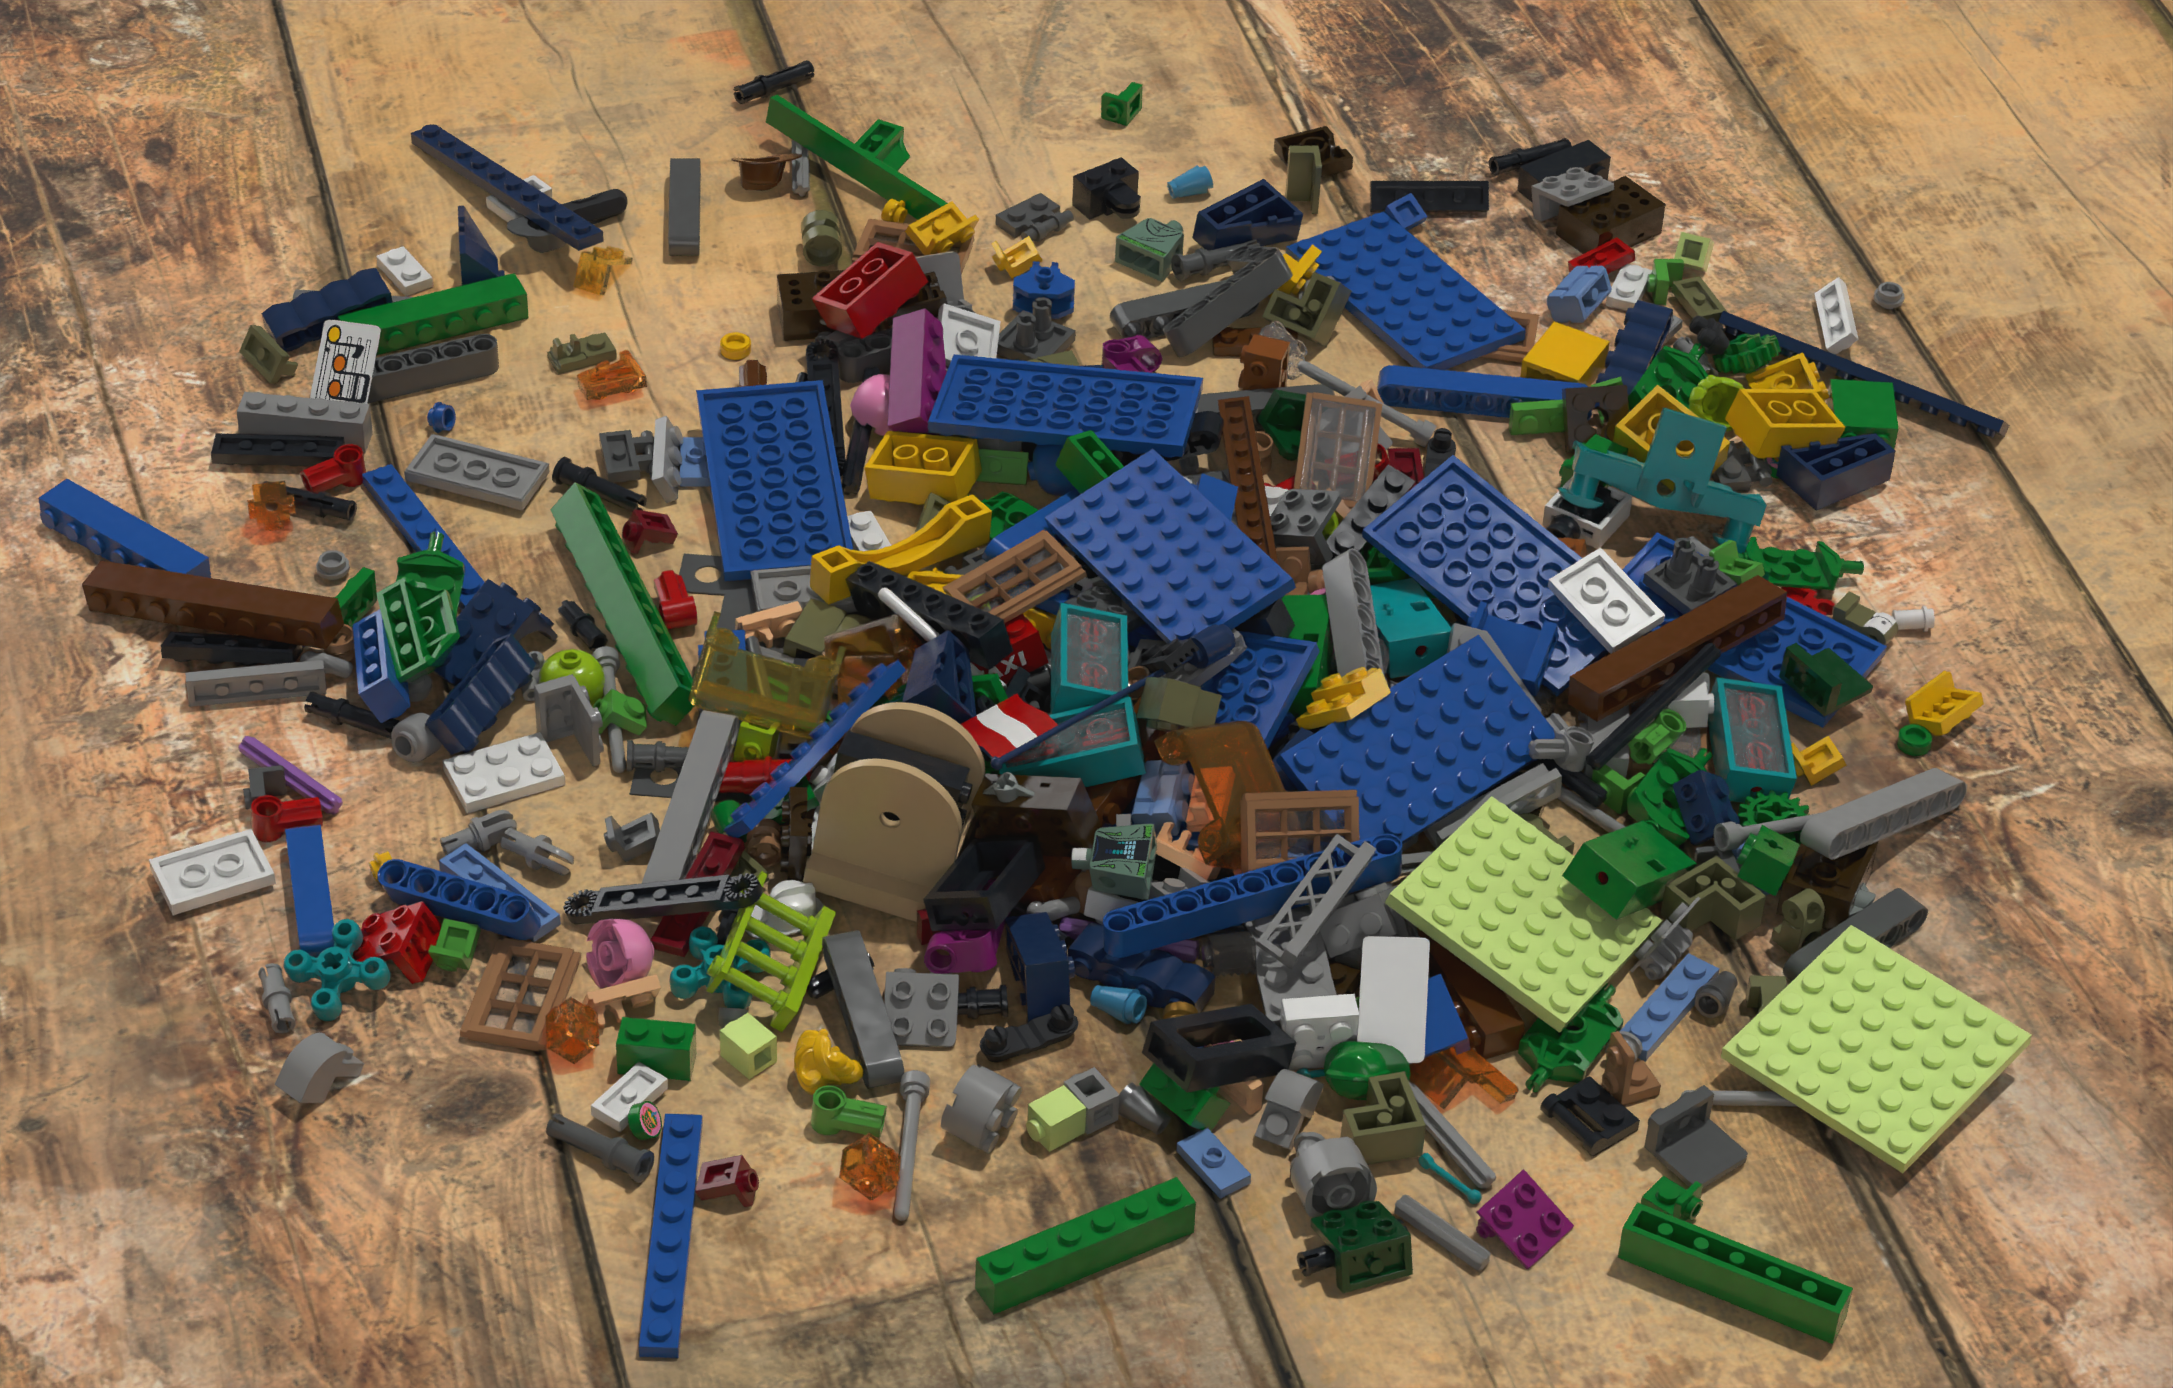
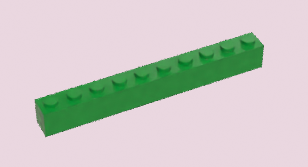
[550,482,702,726]

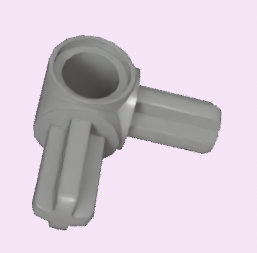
[1528,713,1595,772]

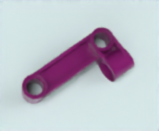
[1101,335,1163,373]
[924,878,1011,974]

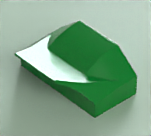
[855,119,910,171]

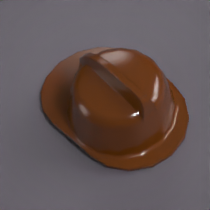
[731,154,802,191]

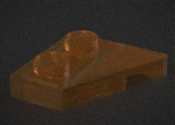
[577,350,647,400]

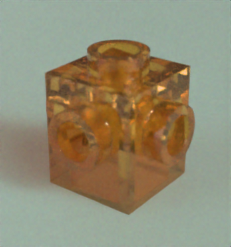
[247,481,296,531]
[545,996,599,1064]
[839,1133,901,1201]

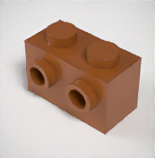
[1238,334,1290,391]

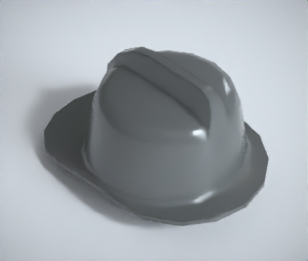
[507,217,566,253]

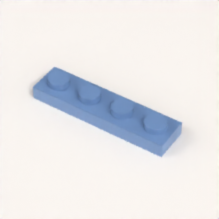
[439,843,561,942]
[1620,953,1719,1062]

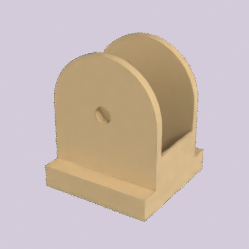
[803,702,985,922]

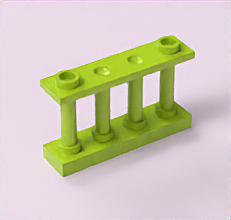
[706,871,836,1032]

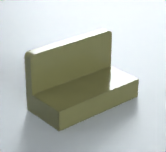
[1285,146,1322,214]
[783,598,847,658]

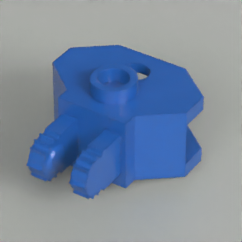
[1013,261,1075,319]

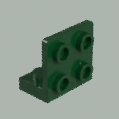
[1258,389,1328,463]
[1779,643,1873,716]
[1311,1201,1413,1293]

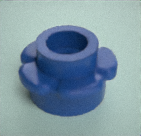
[427,402,456,433]

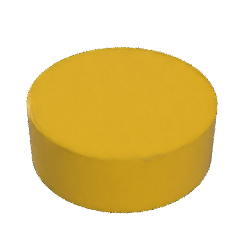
[720,332,751,360]

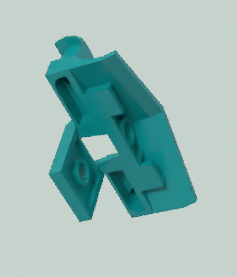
[1558,407,1767,553]

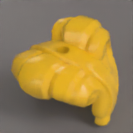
[794,1028,863,1095]

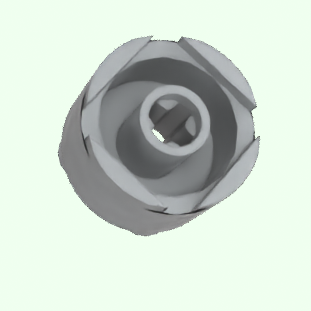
[941,1064,1022,1154]
[1291,1137,1377,1218]

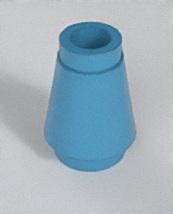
[1167,165,1213,199]
[1090,985,1147,1024]

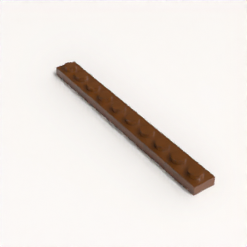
[1218,396,1278,564]

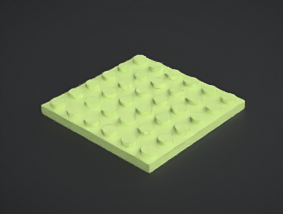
[1385,796,1663,1033]
[1721,925,2032,1173]

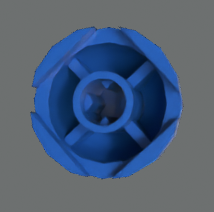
[1028,444,1075,496]

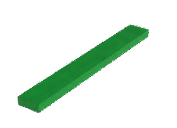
[766,95,948,220]

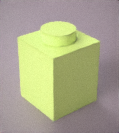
[1674,232,1714,272]
[720,1013,777,1080]
[1026,1085,1086,1152]

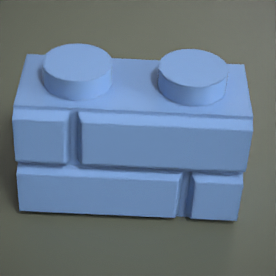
[1547,266,1612,323]
[1131,760,1194,836]

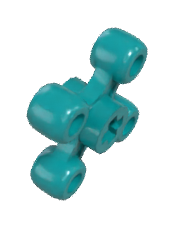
[283,919,391,1021]
[669,926,771,1009]

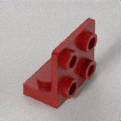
[352,901,442,984]

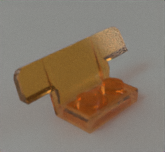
[1409,1047,1519,1109]

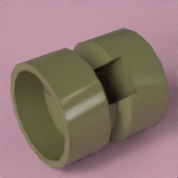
[801,210,842,267]

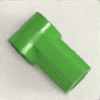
[1628,709,1687,765]
[811,1085,887,1138]

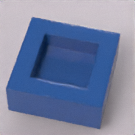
[1385,193,1427,231]

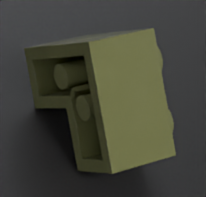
[1262,272,1352,347]
[1136,677,1222,741]
[1660,856,1766,941]
[1340,1071,1426,1165]

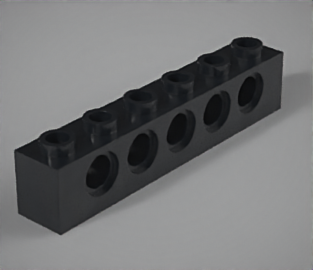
[845,561,1013,670]

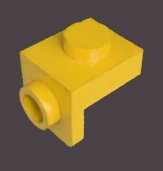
[991,236,1043,279]
[1791,736,1847,786]

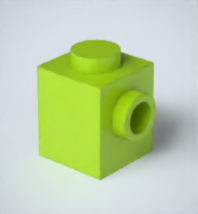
[733,710,782,762]

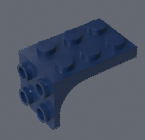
[432,579,558,687]

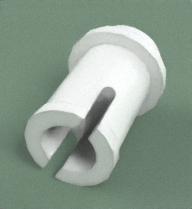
[1892,606,1935,632]

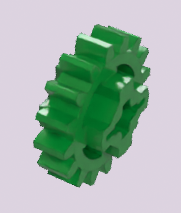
[1712,333,1781,374]
[1738,790,1810,844]

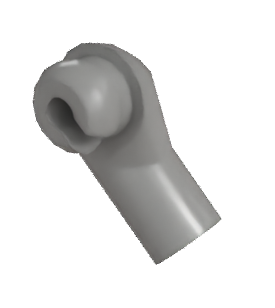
[300,651,353,678]
[521,651,545,701]
[1026,896,1080,922]

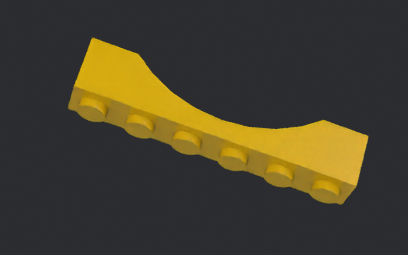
[810,494,992,605]

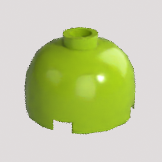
[538,649,605,708]

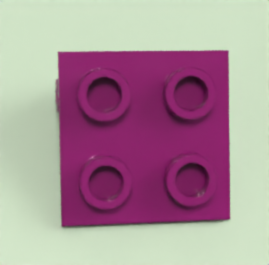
[1476,1169,1574,1269]

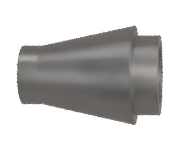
[1695,971,1738,1018]
[1119,1083,1171,1135]

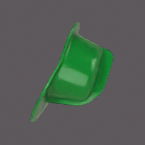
[1324,1041,1411,1100]

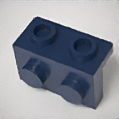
[1673,769,1740,846]

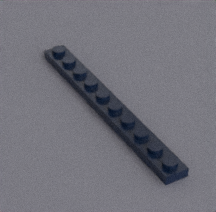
[411,124,604,251]
[1718,311,2010,438]

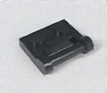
[1540,1076,1640,1156]

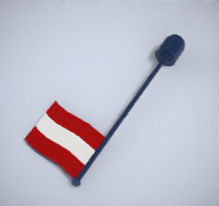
[960,624,1236,770]

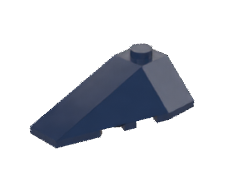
[458,206,505,286]

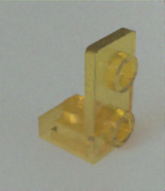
[573,246,633,295]

